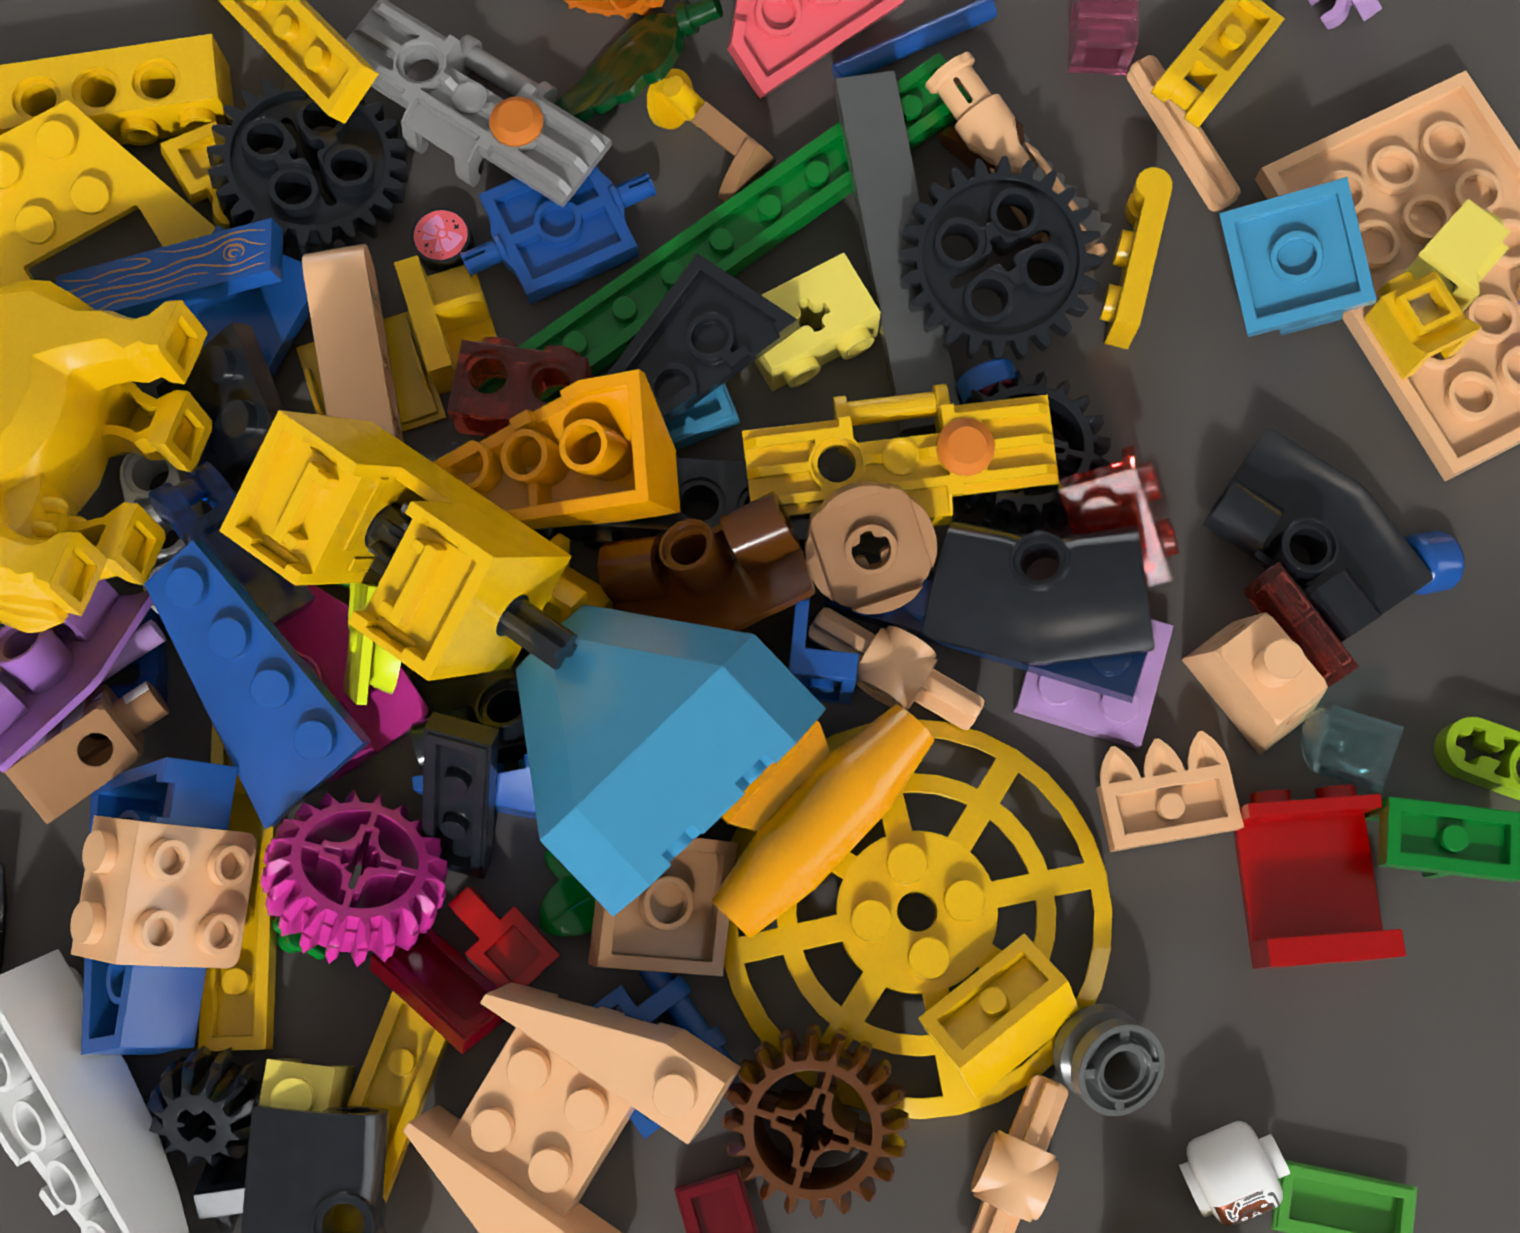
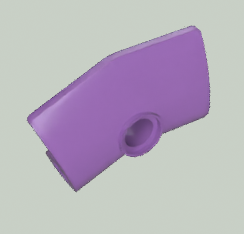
[0,580,153,773]

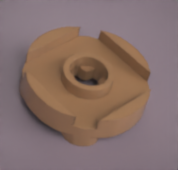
[804,481,937,614]

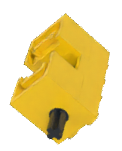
[219,410,578,681]

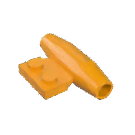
[711,704,935,939]

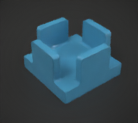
[1219,177,1377,337]

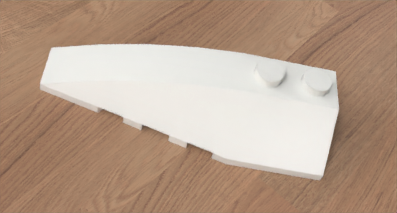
[0,949,189,1233]

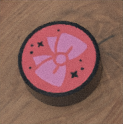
[411,208,474,272]

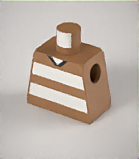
[4,681,170,824]

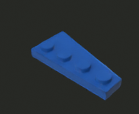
[144,540,371,829]

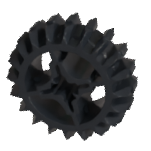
[961,370,1111,533]

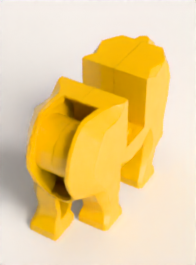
[0,280,212,633]

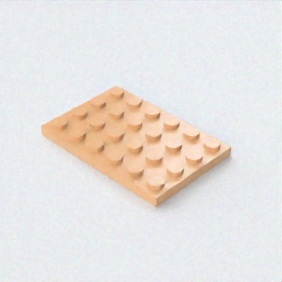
[1255,70,1520,481]

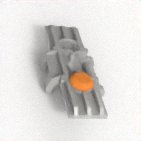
[346,0,612,207]

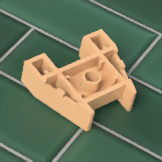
[403,982,741,1233]

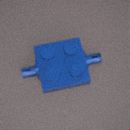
[459,165,656,305]

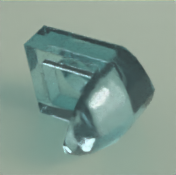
[1301,701,1404,794]

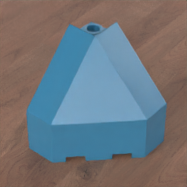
[516,605,826,917]

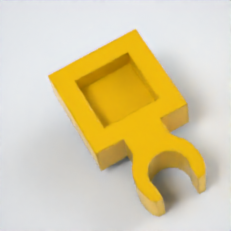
[160,121,230,230]

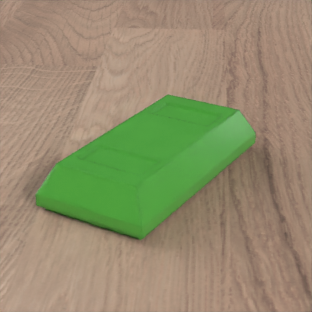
[1270,1160,1418,1233]

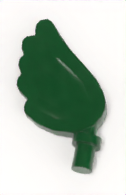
[554,0,723,123]

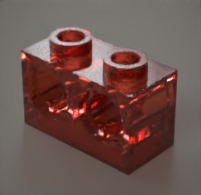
[447,337,593,437]

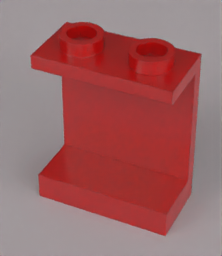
[1233,785,1406,969]

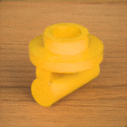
[647,68,705,129]

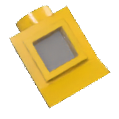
[1364,270,1483,380]

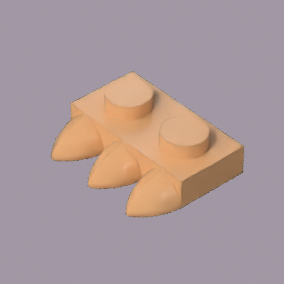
[1096,731,1244,852]

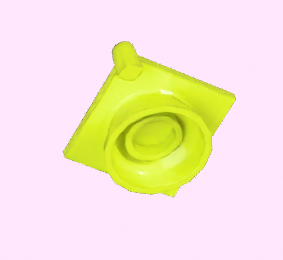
[343,582,401,705]

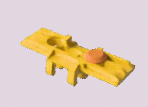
[742,384,1059,535]

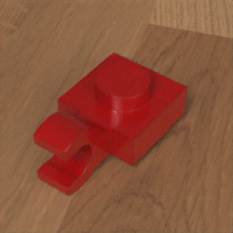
[448,886,562,988]

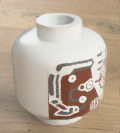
[1179,1121,1291,1226]

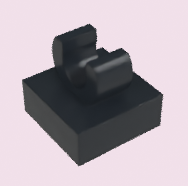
[193,1153,248,1233]

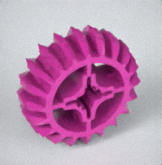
[261,790,448,967]

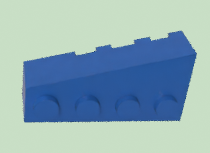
[81,757,238,1055]

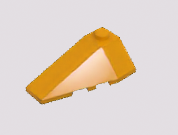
[433,369,680,529]

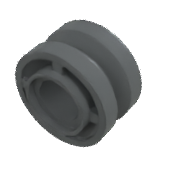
[1053,1004,1165,1116]

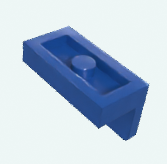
[789,597,859,705]

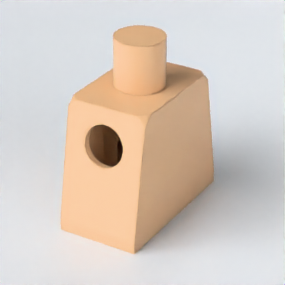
[1182,612,1328,755]

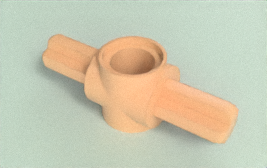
[807,607,985,730]
[970,1074,1068,1233]

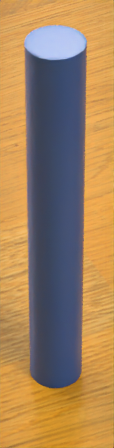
[832,0,997,79]

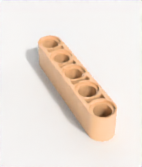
[302,244,404,443]

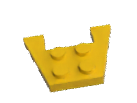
[0,99,216,287]

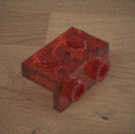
[1059,445,1180,588]

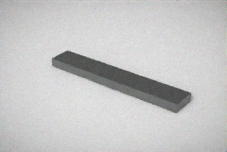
[833,70,960,434]

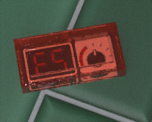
[1244,562,1359,688]

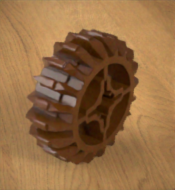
[722,1024,909,1219]

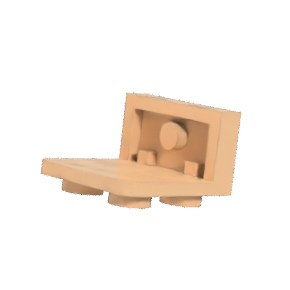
[70,815,257,968]

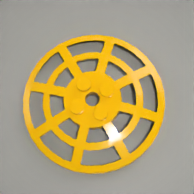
[724,720,1112,1119]

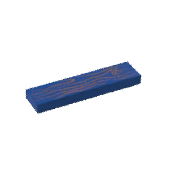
[56,218,283,319]

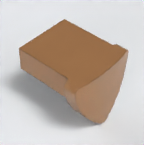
[691,101,776,202]

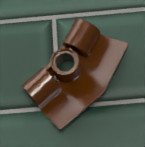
[597,491,815,631]

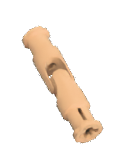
[925,51,1108,257]

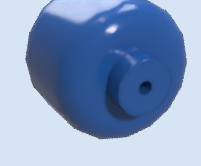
[1405,531,1465,595]

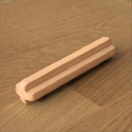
[1127,55,1241,212]

